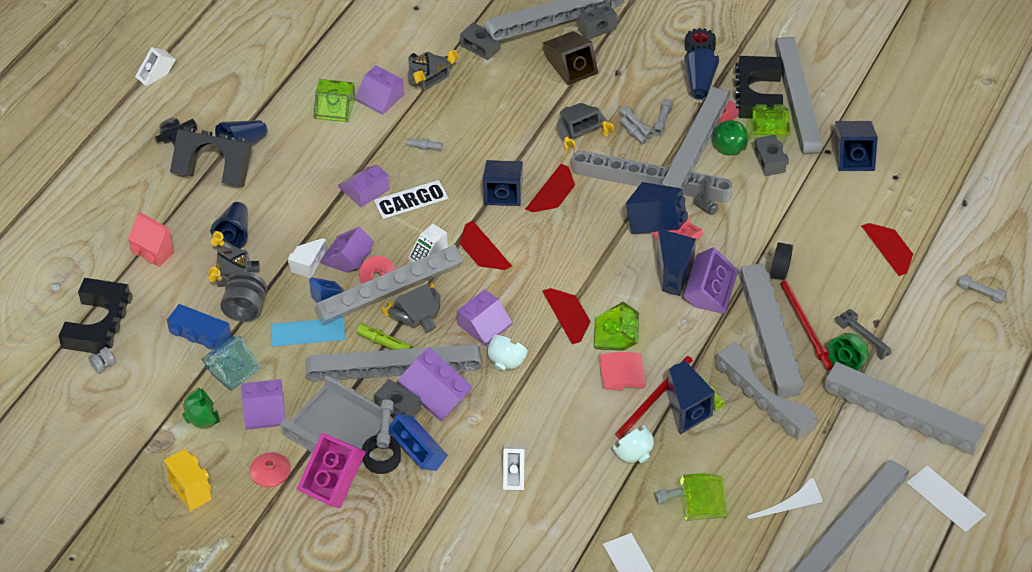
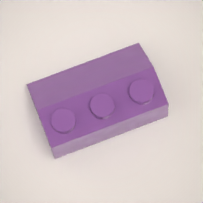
[684,247,738,314]
[398,347,473,422]

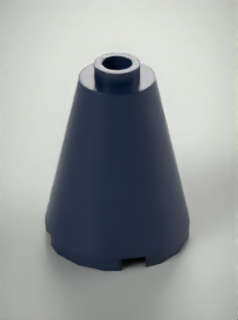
[684,48,719,99]
[215,120,268,155]
[210,202,248,248]

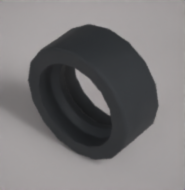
[771,242,793,280]
[362,435,401,474]

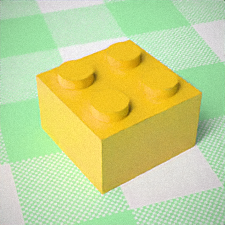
[164,448,212,511]

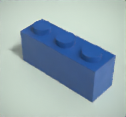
[167,304,231,351]
[389,414,448,471]

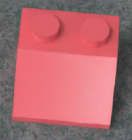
[128,212,174,267]

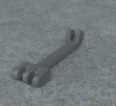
[834,309,892,360]

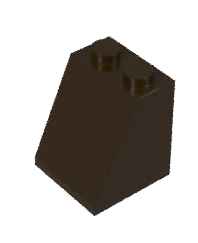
[543,31,598,85]

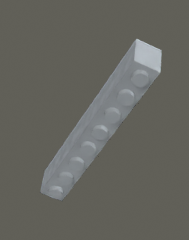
[315,245,463,326]
[740,263,804,398]
[824,362,986,455]

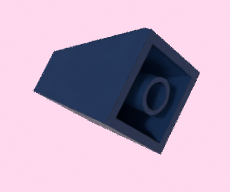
[834,121,878,171]
[483,160,523,206]
[625,182,688,234]
[657,229,696,296]
[667,360,715,435]

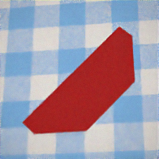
[525,164,575,213]
[459,220,512,270]
[861,223,913,276]
[542,288,591,345]

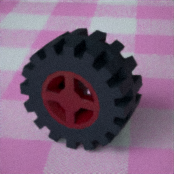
[685,28,716,53]

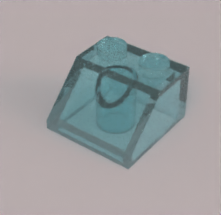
[201,335,261,391]

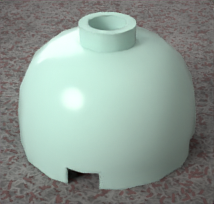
[488,335,528,371]
[612,425,654,464]

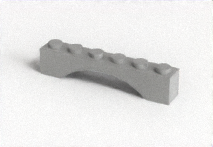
[716,342,817,441]

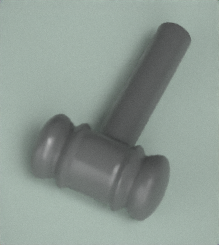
[694,176,719,215]

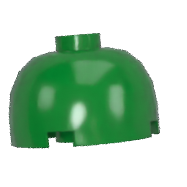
[712,120,748,156]
[828,333,869,371]
[182,387,220,429]

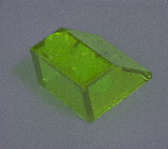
[313,79,355,122]
[751,104,790,135]
[593,302,639,351]
[681,473,727,521]

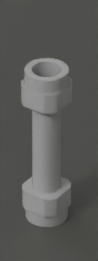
[653,99,673,136]
[619,106,654,139]
[959,275,1006,303]
[377,400,394,448]
[654,480,705,504]

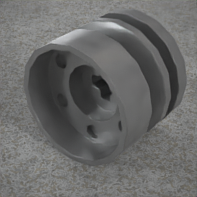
[220,271,267,322]

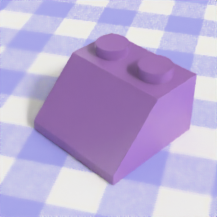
[355,65,405,115]
[338,165,390,207]
[320,227,374,273]
[457,289,513,346]
[241,379,285,430]

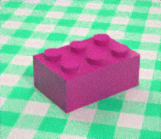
[297,432,366,508]

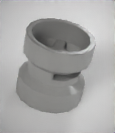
[88,347,116,374]

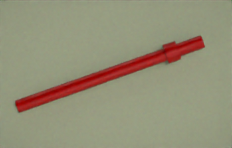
[781,280,833,371]
[615,356,693,439]

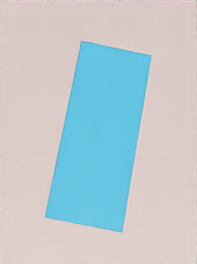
[271,317,346,347]

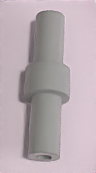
[620,117,647,144]
[406,138,443,150]

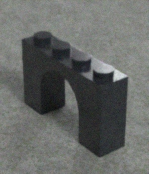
[735,56,783,120]
[170,127,252,187]
[58,277,132,354]

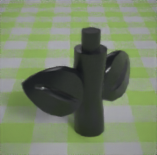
[154,118,197,147]

